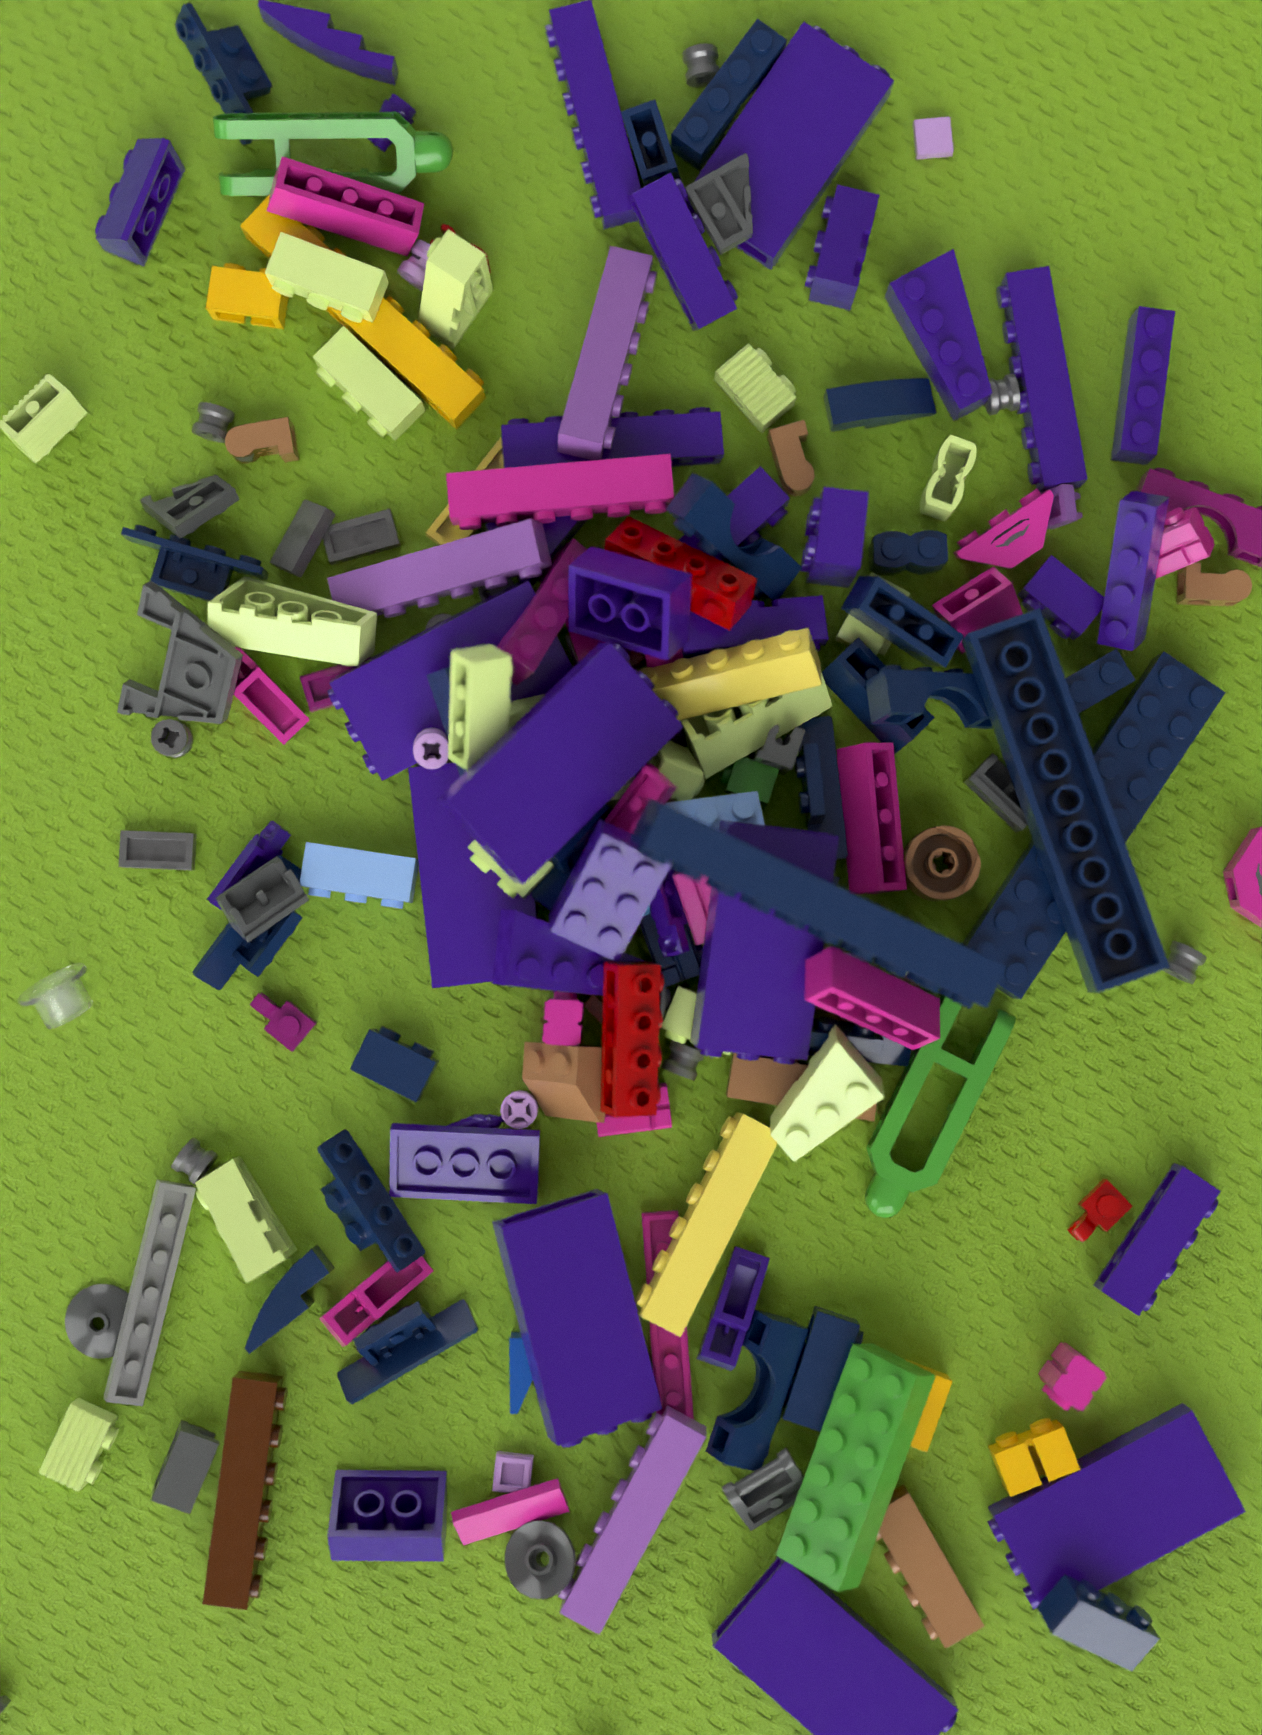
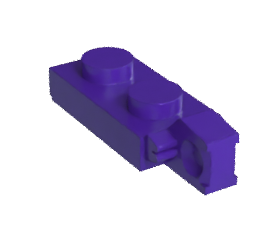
[207,820,291,910]
[650,861,690,957]

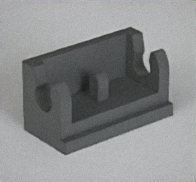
[751,725,805,775]
[964,753,1028,833]
[216,856,309,942]
[151,1420,219,1514]

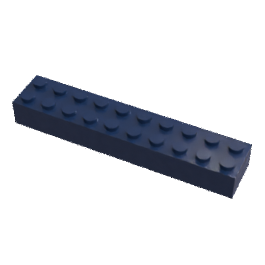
[961,608,1170,993]
[961,652,1226,999]
[630,798,1007,1009]

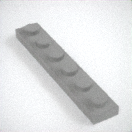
[103,1179,196,1406]

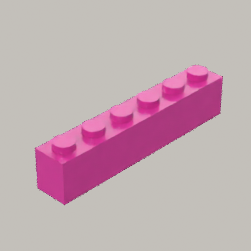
[446,454,674,530]

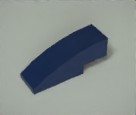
[824,378,936,432]
[245,1245,335,1354]

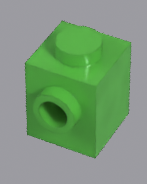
[721,757,779,806]

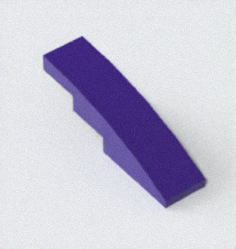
[258,0,398,86]

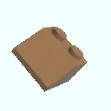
[522,1042,605,1123]

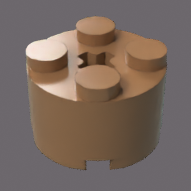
[903,825,981,902]

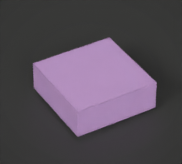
[913,116,954,160]
[492,1451,534,1493]

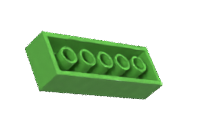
[776,1343,936,1592]

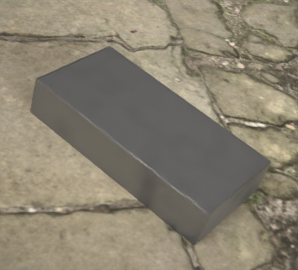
[270,499,336,578]
[323,509,401,565]
[118,830,197,871]

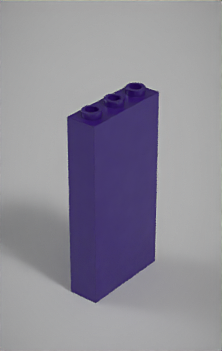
[684,21,894,270]
[327,579,573,781]
[437,642,684,885]
[408,762,538,988]
[690,820,839,1064]
[492,1189,662,1447]
[987,1403,1246,1610]
[712,1557,959,1735]

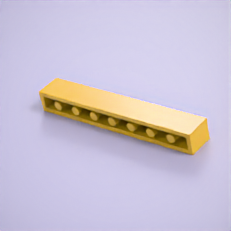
[240,194,486,430]

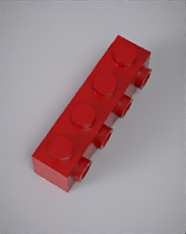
[604,516,757,630]
[600,961,664,1118]

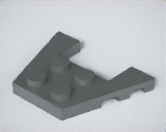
[117,581,243,724]

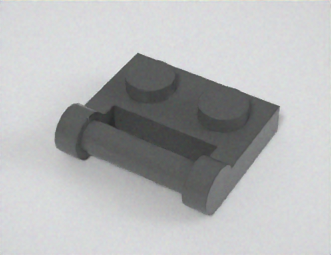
[722,1448,804,1531]

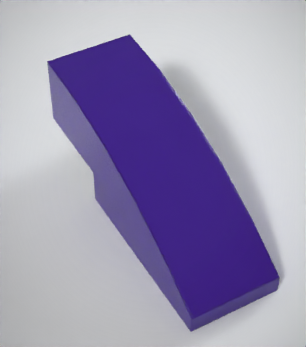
[696,1246,770,1371]

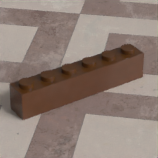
[202,1371,288,1610]

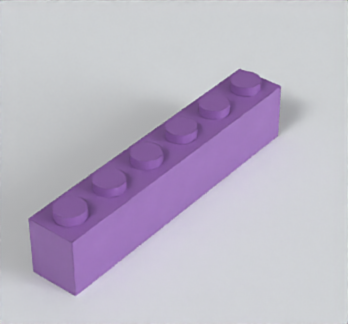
[558,246,657,460]
[327,519,552,618]
[558,1405,706,1635]

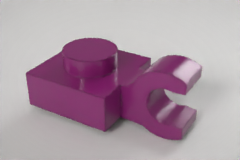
[249,992,317,1052]

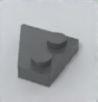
[685,153,753,255]
[140,475,239,539]

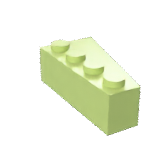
[208,576,377,667]
[679,672,833,778]

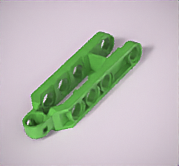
[213,112,453,196]
[865,994,1016,1218]

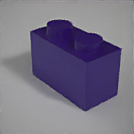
[1018,555,1104,641]

